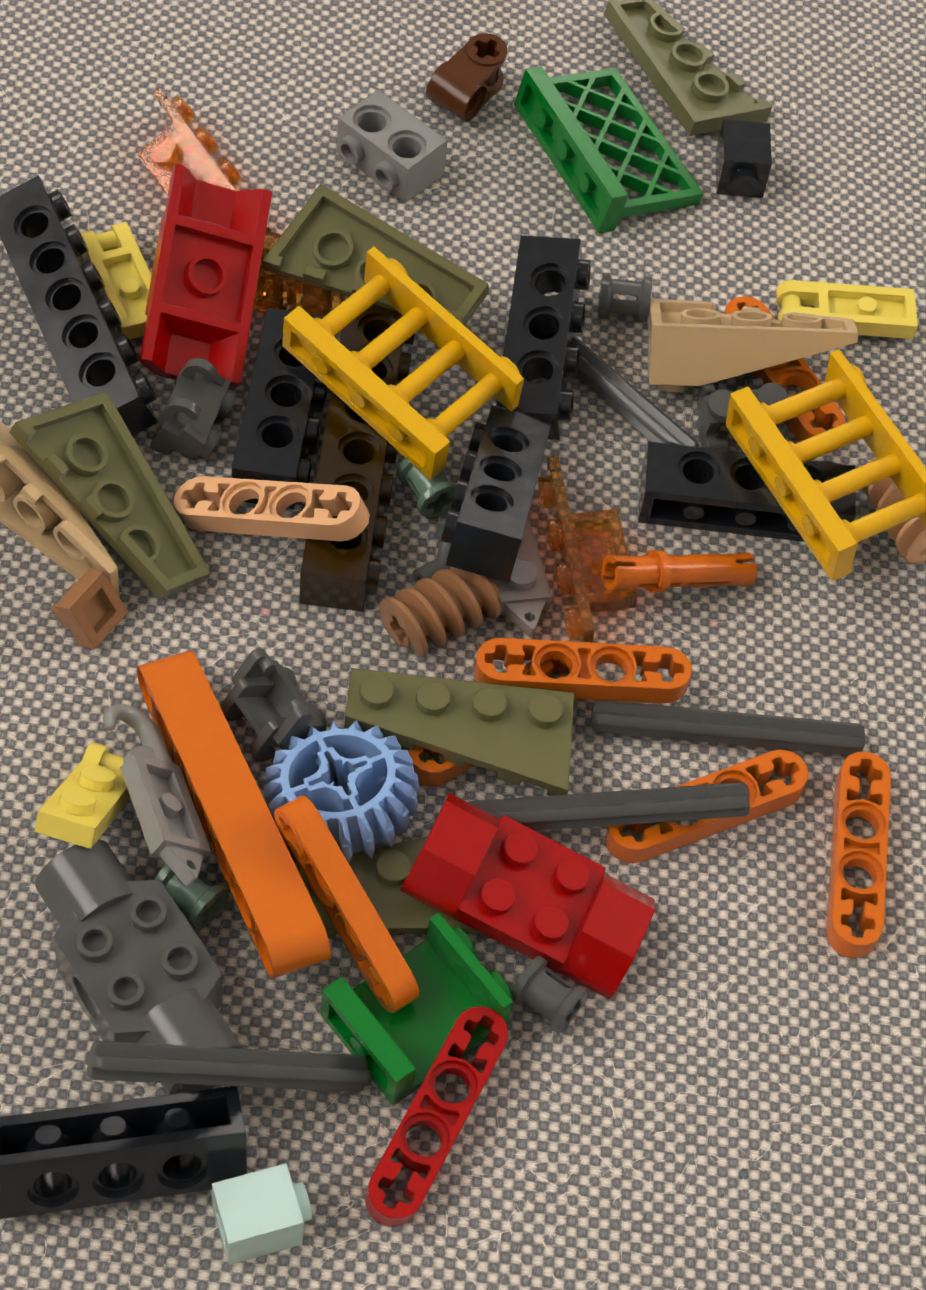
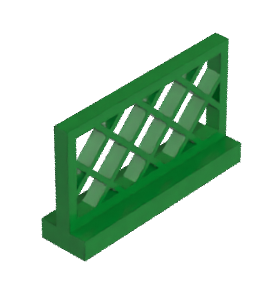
[514,66,704,233]

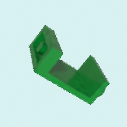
[321,912,513,1106]

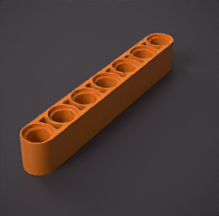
[137,650,331,979]

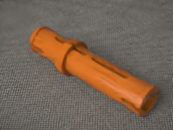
[601,550,757,593]

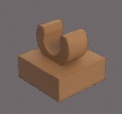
[51,569,128,649]

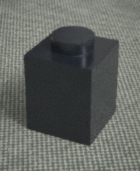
[715,119,772,198]

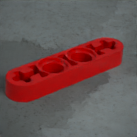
[364,1006,508,1227]

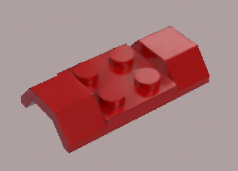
[139,164,272,387]
[400,793,655,999]

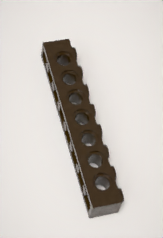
[299,296,415,612]

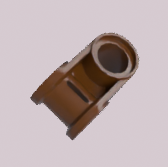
[426,33,507,122]

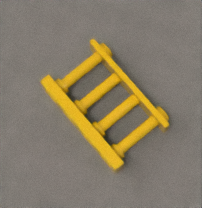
[282,246,524,480]
[726,349,926,581]

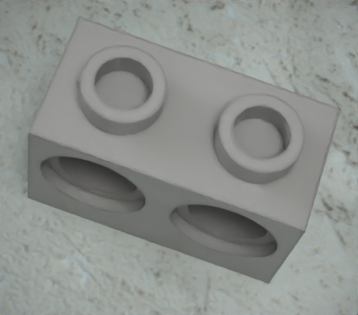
[336,90,448,203]

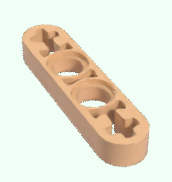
[173,476,370,541]

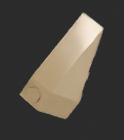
[647,299,858,392]
[0,421,120,598]

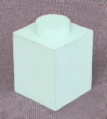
[212,1163,312,1265]

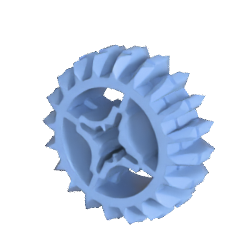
[262,720,419,863]

